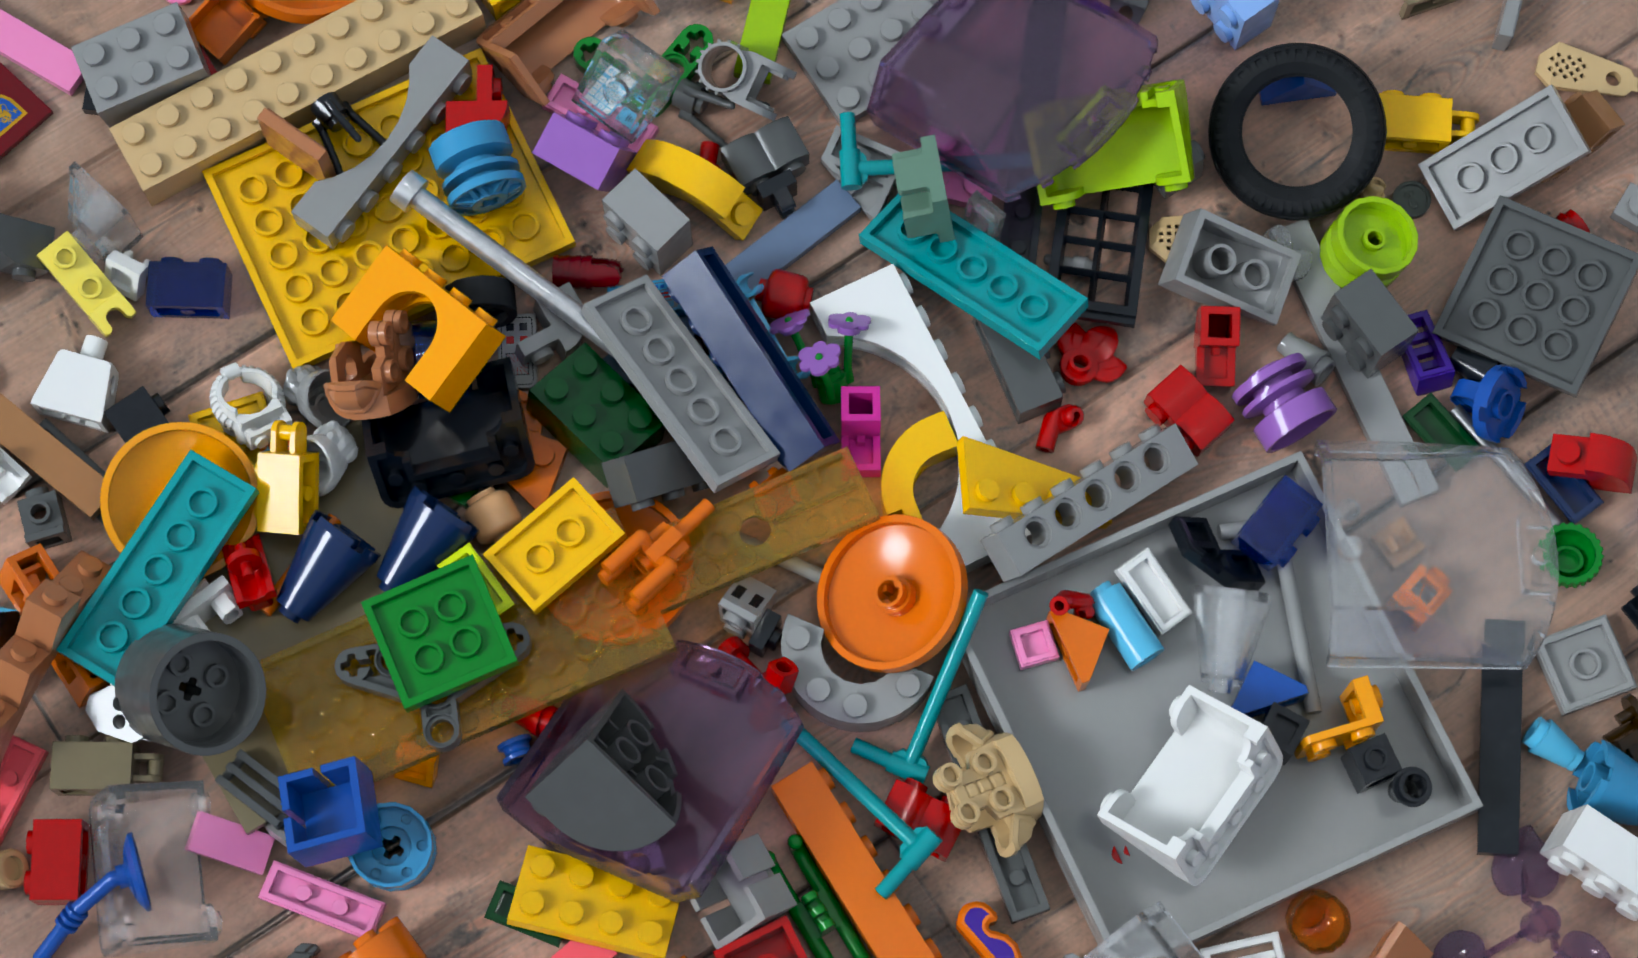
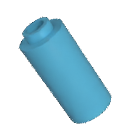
[1090,581,1165,671]

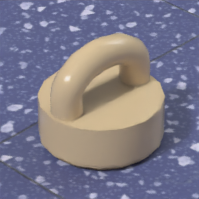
[0,848,29,890]

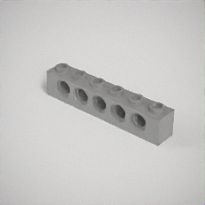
[980,423,1198,582]

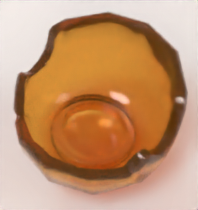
[1285,888,1352,955]

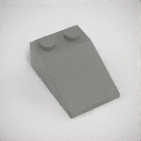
[1158,208,1302,326]

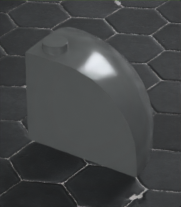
[525,688,682,851]

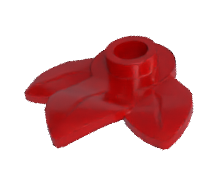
[1056,322,1127,386]

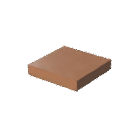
[257,108,336,181]

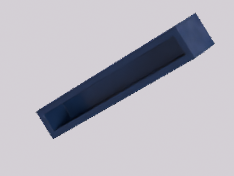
[662,246,840,472]

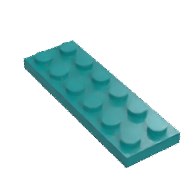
[859,192,1089,360]
[56,449,259,687]

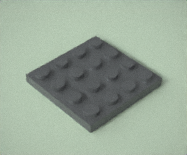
[1432,195,1638,398]

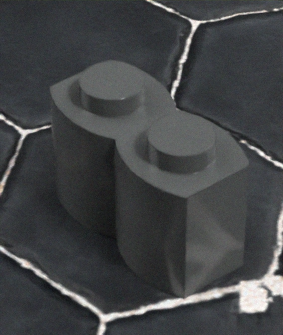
[720,116,809,196]

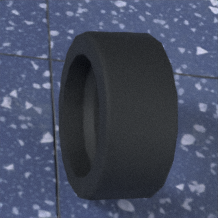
[445,275,517,329]

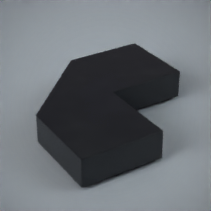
[1168,516,1266,591]

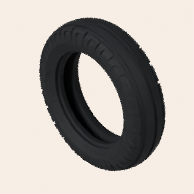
[1208,43,1387,220]

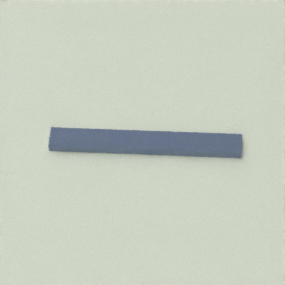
[603,179,861,387]

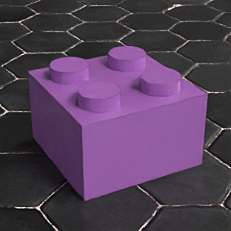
[532,110,637,192]

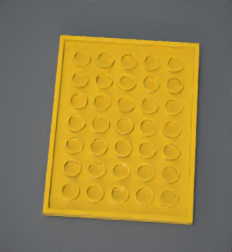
[202,48,576,369]

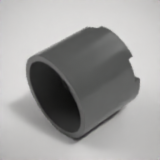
[115,624,266,756]

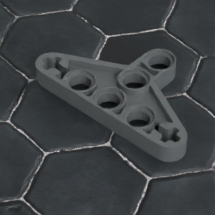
[334,622,532,752]

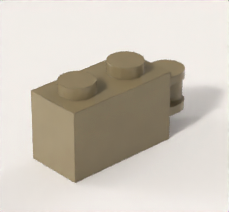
[49,735,164,796]

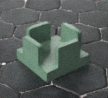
[892,134,955,243]

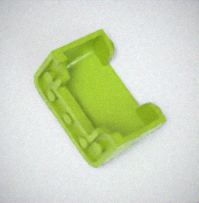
[1023,79,1194,210]

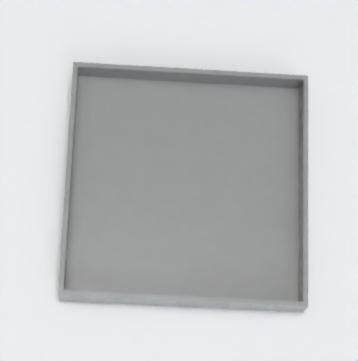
[951,451,1483,958]

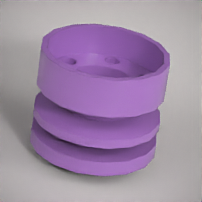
[1232,353,1337,453]

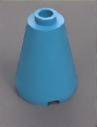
[1567,740,1638,827]

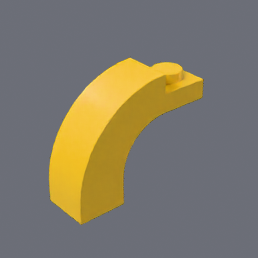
[626,139,763,241]
[880,410,958,520]

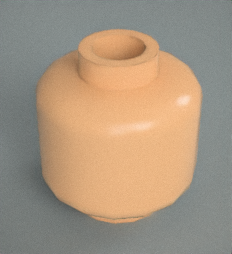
[464,487,523,544]

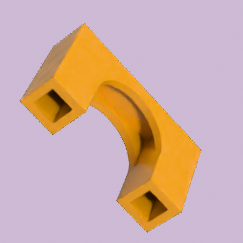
[331,245,506,413]

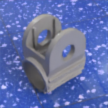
[695,39,797,121]

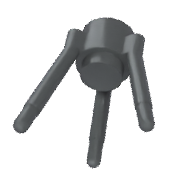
[671,78,770,148]

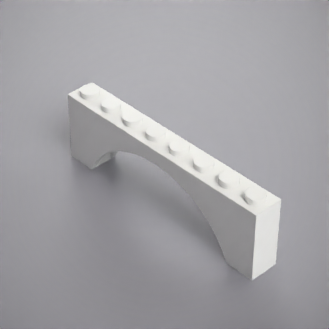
[810,264,1032,573]

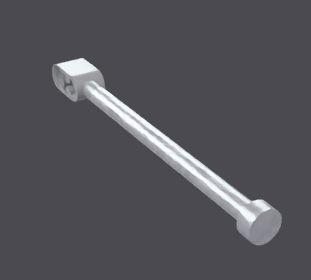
[389,170,614,358]

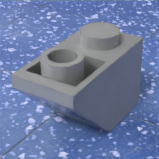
[718,572,777,639]

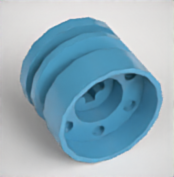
[428,120,526,216]
[348,802,437,892]

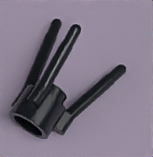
[311,92,386,175]

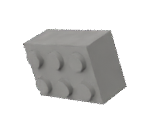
[71,2,211,128]

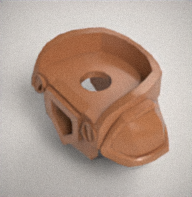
[323,309,418,420]

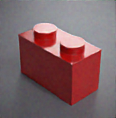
[24,819,90,905]

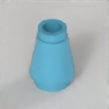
[1522,717,1585,771]

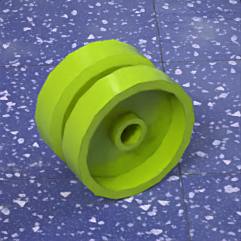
[1320,196,1418,288]

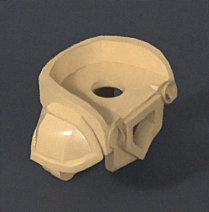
[932,723,1044,858]

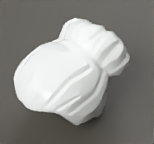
[306,420,358,497]

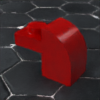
[445,64,511,133]
[1194,306,1241,387]
[1547,433,1638,494]

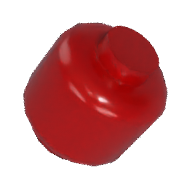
[755,269,814,319]

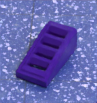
[1401,310,1455,396]

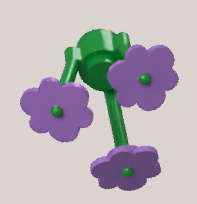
[769,309,871,405]

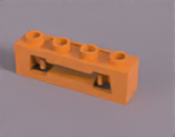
[0,543,110,708]

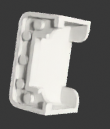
[1097,685,1283,886]

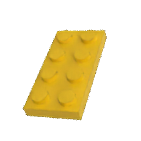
[507,845,683,958]

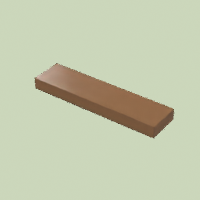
[0,393,104,521]

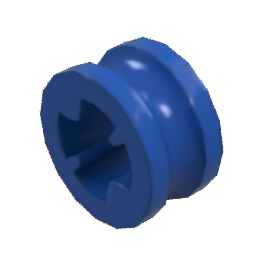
[497,734,537,766]

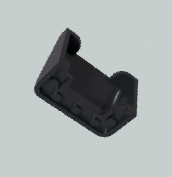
[361,357,535,509]

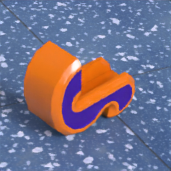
[956,901,1023,958]

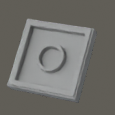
[1531,614,1638,716]

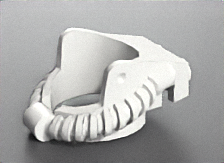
[209,362,292,451]

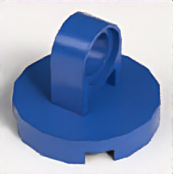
[1450,364,1527,443]

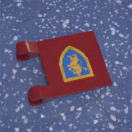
[0,62,53,160]

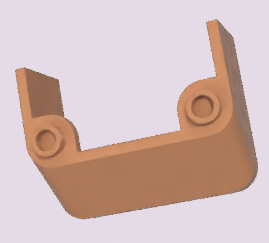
[476,0,660,106]

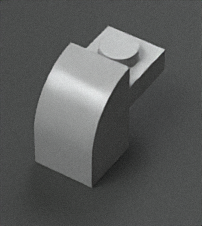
[515,282,583,366]

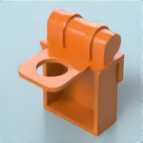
[189,0,269,65]

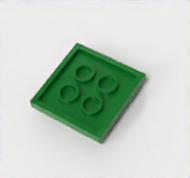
[361,554,520,713]

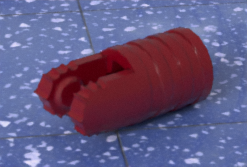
[552,254,624,290]

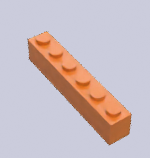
[771,761,943,958]

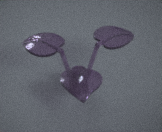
[1432,825,1611,958]

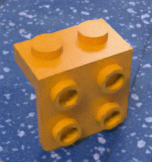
[1294,675,1384,762]

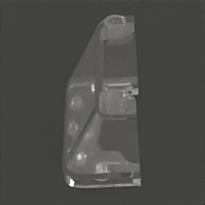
[89,780,222,957]

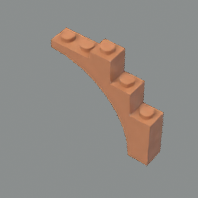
[0,550,112,766]

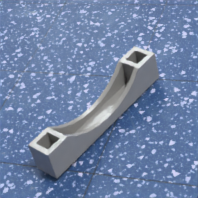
[291,35,473,249]

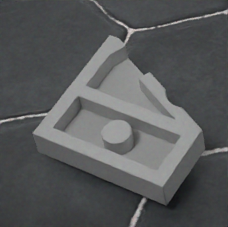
[821,125,899,221]

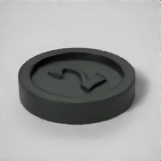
[1392,181,1431,219]

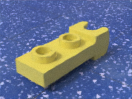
[37,231,137,338]

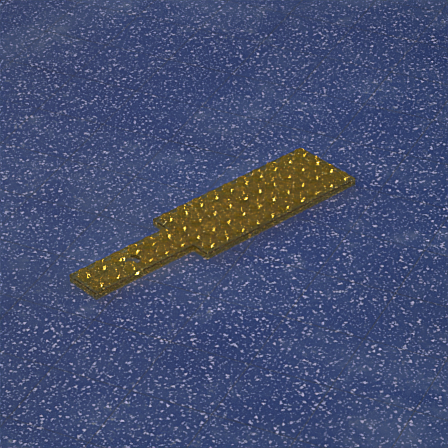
[259,447,880,787]

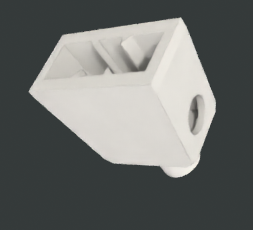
[30,335,119,433]

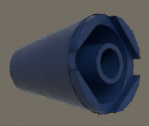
[376,486,480,592]
[276,510,381,624]

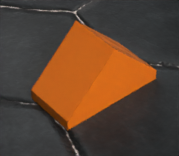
[1046,611,1109,692]

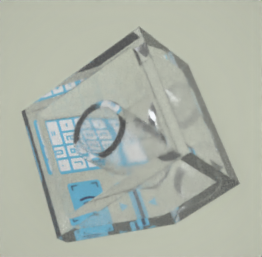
[571,29,683,144]
[68,161,144,263]

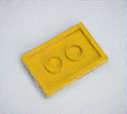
[483,477,627,615]

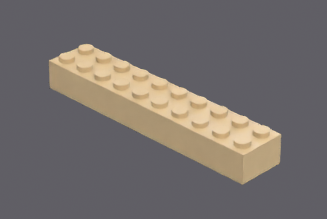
[109,0,487,206]

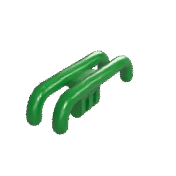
[768,834,872,958]

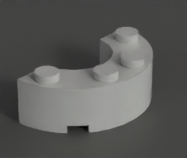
[781,614,934,732]

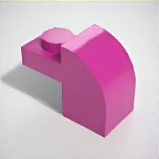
[841,386,881,478]

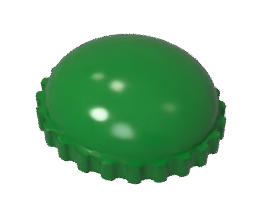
[1535,522,1604,588]

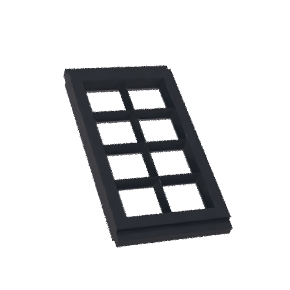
[1048,183,1154,328]

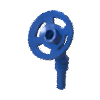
[33,832,152,958]

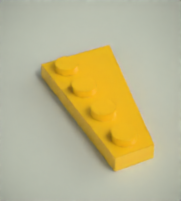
[957,436,1112,529]

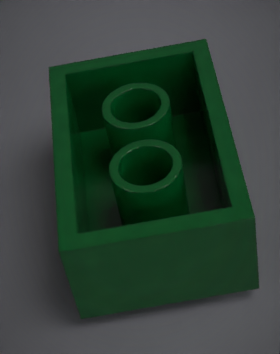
[526,342,665,488]

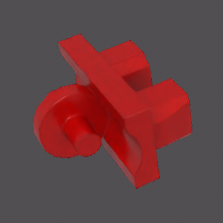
[222,534,278,611]

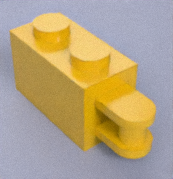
[1379,90,1480,154]
[254,420,319,535]

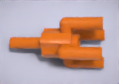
[597,498,715,614]

